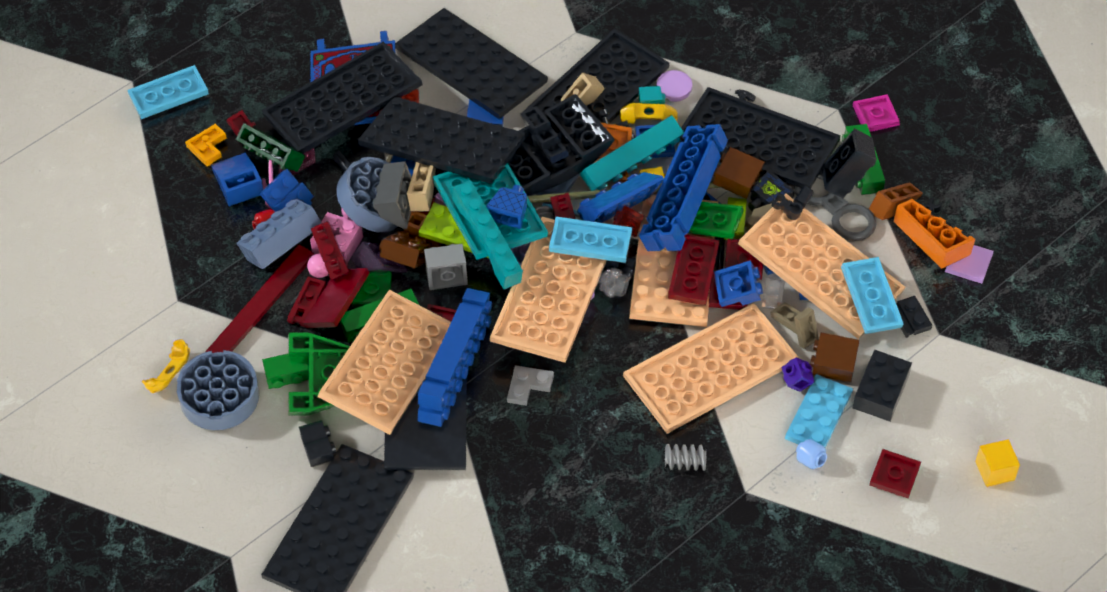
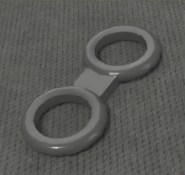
[794,171,877,241]

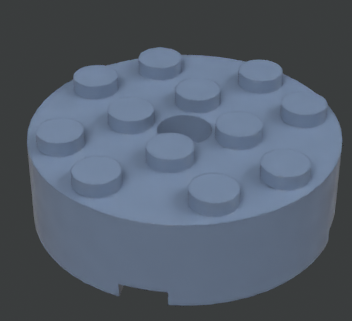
[337,157,398,232]
[177,350,260,430]

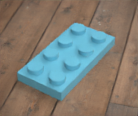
[127,65,209,119]
[549,217,632,263]
[841,257,903,334]
[785,374,853,448]

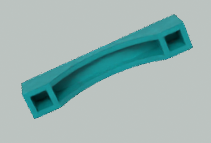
[452,180,523,289]

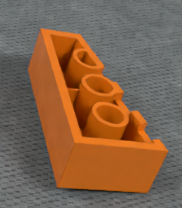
[893,199,975,269]

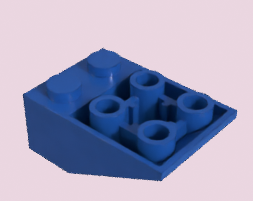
[211,153,263,206]

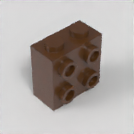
[713,147,764,199]
[379,231,432,268]
[810,332,860,383]

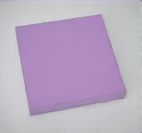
[945,245,993,283]

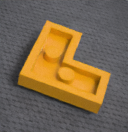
[185,124,227,166]

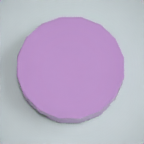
[656,70,692,102]

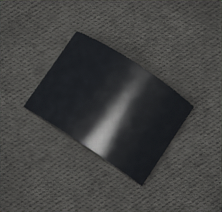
[508,94,614,194]
[384,378,467,470]

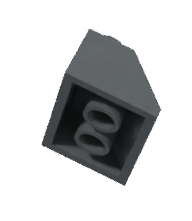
[373,162,412,229]

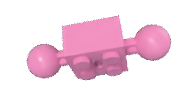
[307,208,363,278]

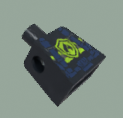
[748,170,794,212]

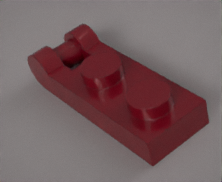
[287,276,326,327]

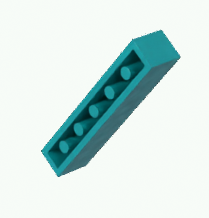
[579,115,684,191]

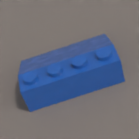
[577,172,664,223]

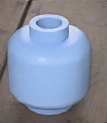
[796,439,827,469]

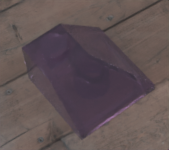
[350,241,408,273]

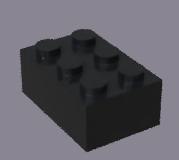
[822,128,877,199]
[853,349,912,422]

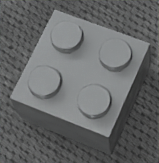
[424,244,468,290]

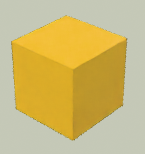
[975,439,1020,487]

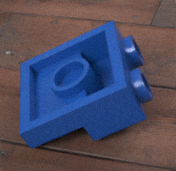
[260,169,314,212]
[714,260,763,307]

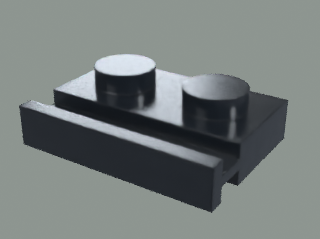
[896,296,932,338]

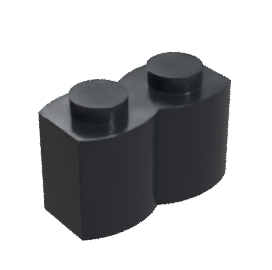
[299,420,336,467]

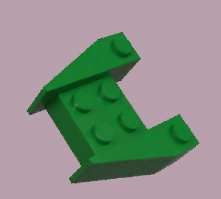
[288,333,350,416]

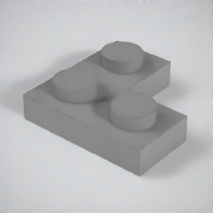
[507,366,554,406]

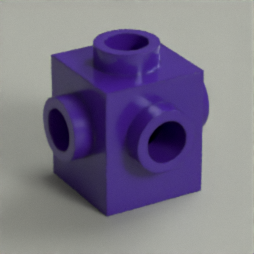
[781,357,815,392]

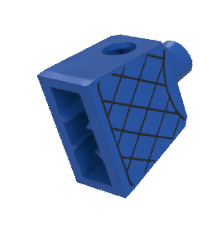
[486,185,527,229]

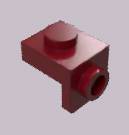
[226,110,256,136]

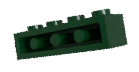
[236,123,306,172]

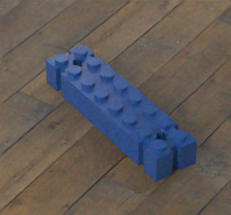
[639,124,728,251]
[418,288,492,427]

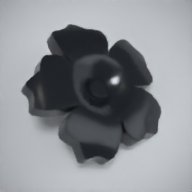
[735,89,756,102]

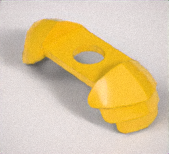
[619,103,678,124]
[142,339,190,393]

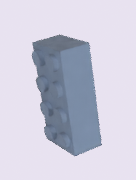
[237,199,322,269]

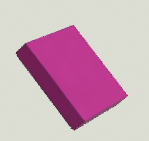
[853,94,900,132]

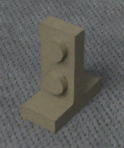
[770,302,819,349]

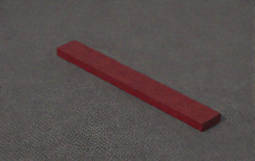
[205,245,314,353]

